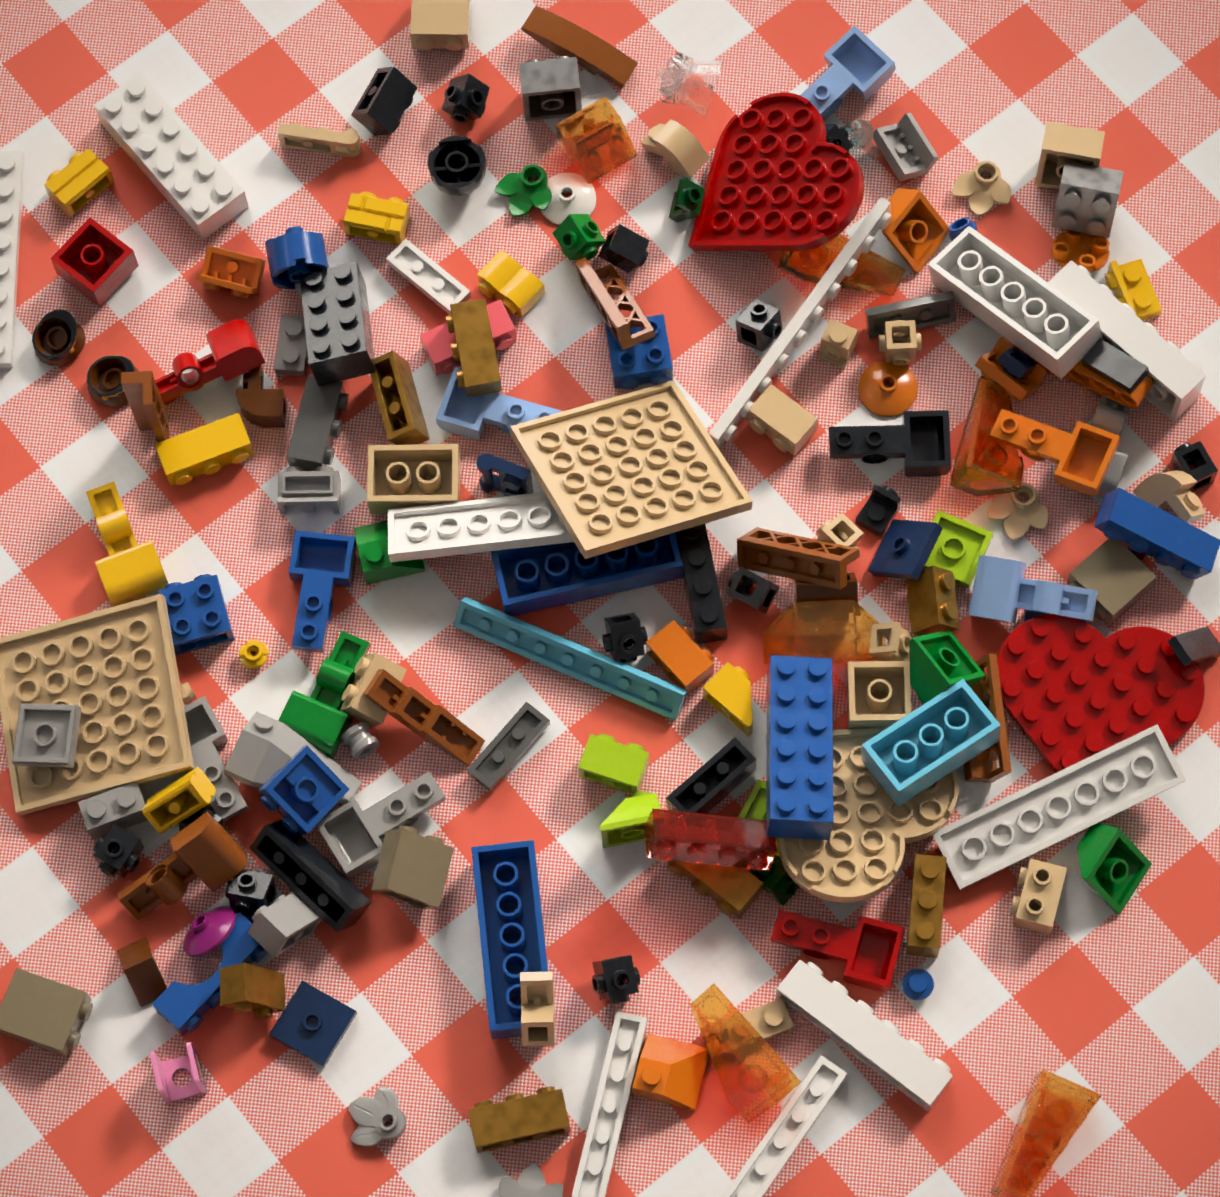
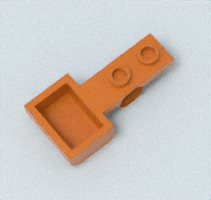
[990,409,1121,496]

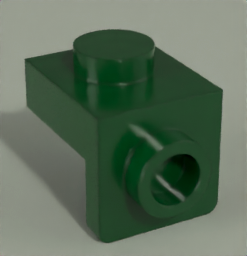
[669,178,705,223]
[749,852,800,905]

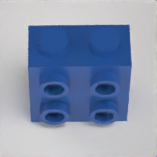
[605,314,673,390]
[158,574,235,655]

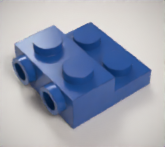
[258,745,350,835]

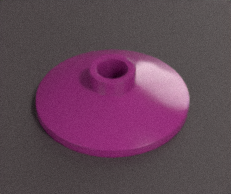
[183,906,236,957]

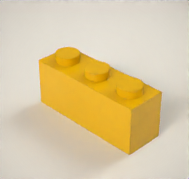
[154,413,254,486]

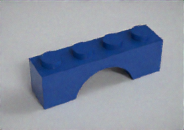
[152,912,268,1036]

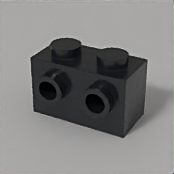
[351,67,418,136]

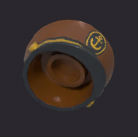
[32,309,85,366]
[87,355,138,406]

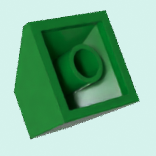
[354,520,425,585]
[909,629,986,704]
[1077,823,1152,915]

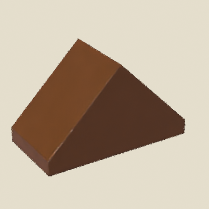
[117,937,167,1007]

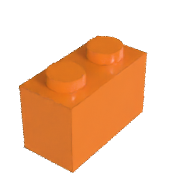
[646,620,714,696]

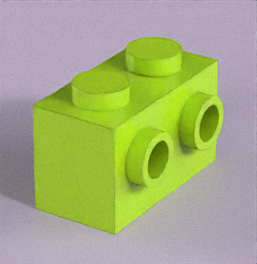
[578,734,650,794]

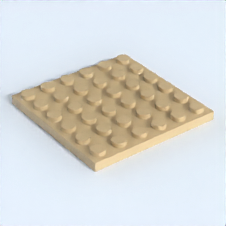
[510,380,753,559]
[0,594,194,815]

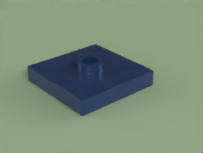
[868,519,943,580]
[269,981,357,1068]

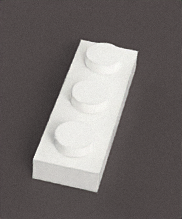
[386,239,471,315]

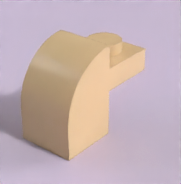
[640,119,710,178]
[1133,470,1206,523]
[520,972,555,1046]

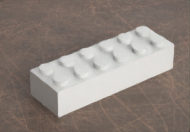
[94,72,249,240]
[928,226,1102,379]
[1048,260,1206,422]

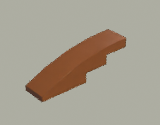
[521,5,638,88]
[362,669,485,766]

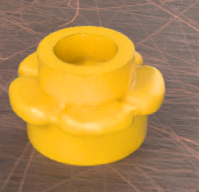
[239,639,269,669]

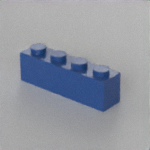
[1094,488,1220,579]

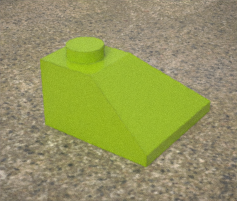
[600,791,664,848]

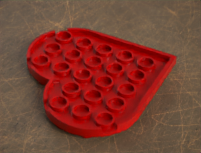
[688,92,865,251]
[997,614,1205,773]

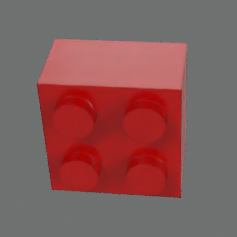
[50,217,139,307]

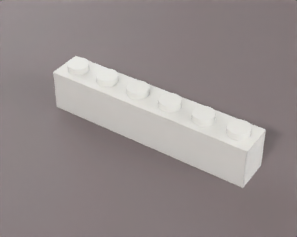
[776,960,953,1112]

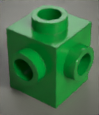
[552,214,605,261]

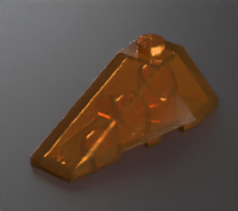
[778,234,906,296]
[950,375,1024,496]
[690,983,801,1123]

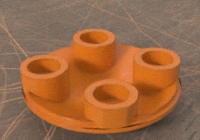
[1050,230,1110,273]

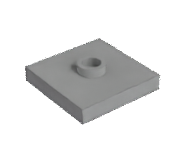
[12,704,82,768]

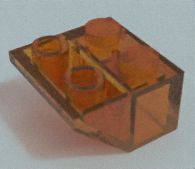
[556,96,637,184]

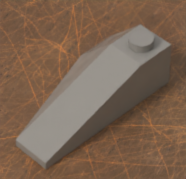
[224,711,362,804]

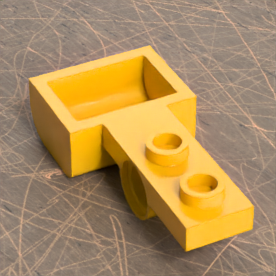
[86,481,169,607]

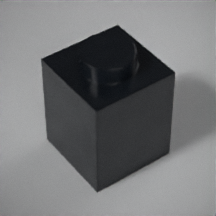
[598,224,650,273]

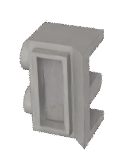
[277,466,341,514]

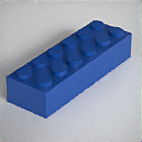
[491,533,683,616]
[766,655,834,840]
[471,840,548,1040]

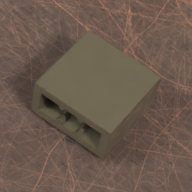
[1067,538,1157,626]
[371,826,454,910]

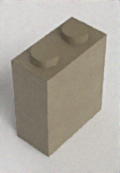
[0,968,93,1058]

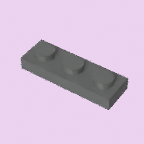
[865,291,956,339]
[467,701,550,792]

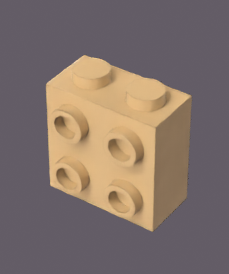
[410,0,472,51]

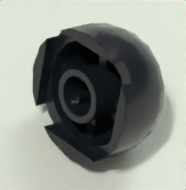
[428,136,486,196]

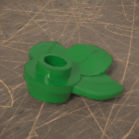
[495,165,552,217]

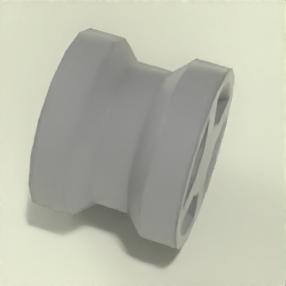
[341,722,380,760]

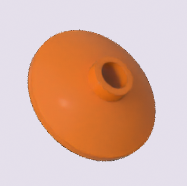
[858,361,918,417]

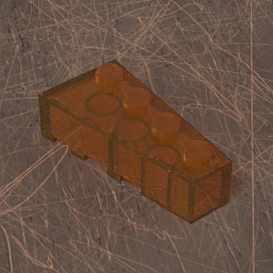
[990,1069,1102,1197]

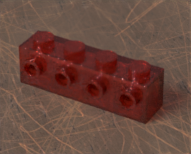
[644,808,777,870]

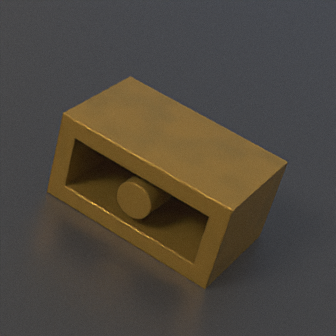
[906,566,959,636]
[220,963,285,1019]

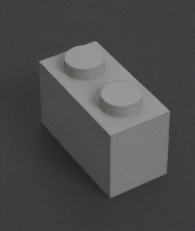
[78,782,147,840]
[248,892,322,958]

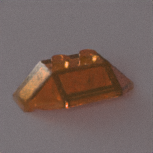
[762,600,886,665]

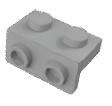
[871,113,938,181]

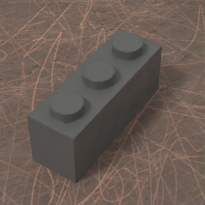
[286,375,349,471]

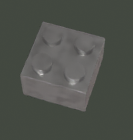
[519,56,582,122]
[1051,160,1124,238]

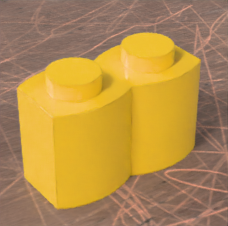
[477,250,545,318]

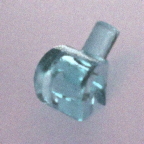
[843,119,881,159]

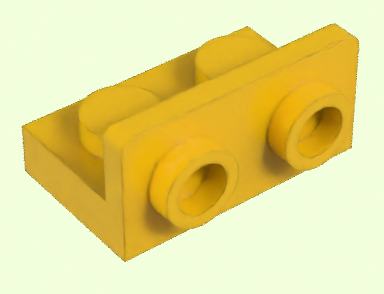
[1105,259,1162,320]

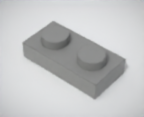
[274,315,308,376]

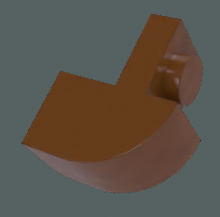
[236,365,287,428]

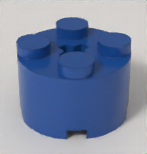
[265,226,329,289]

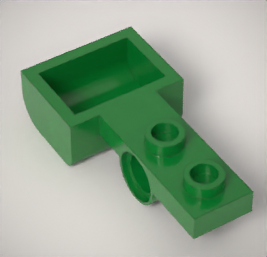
[278,631,371,760]

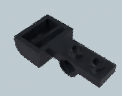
[828,410,951,477]

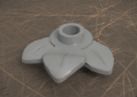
[349,1086,406,1147]
[499,1163,563,1197]

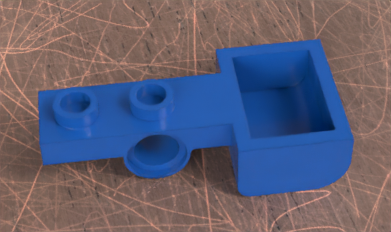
[288,530,357,653]

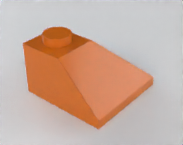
[882,188,950,273]
[632,1033,710,1111]

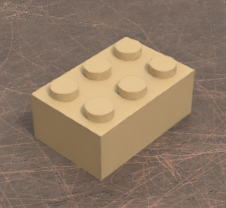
[367,444,461,515]

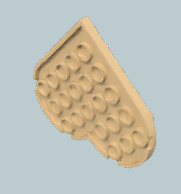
[765,728,959,903]

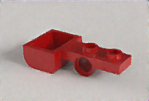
[155,319,266,405]
[771,909,906,992]

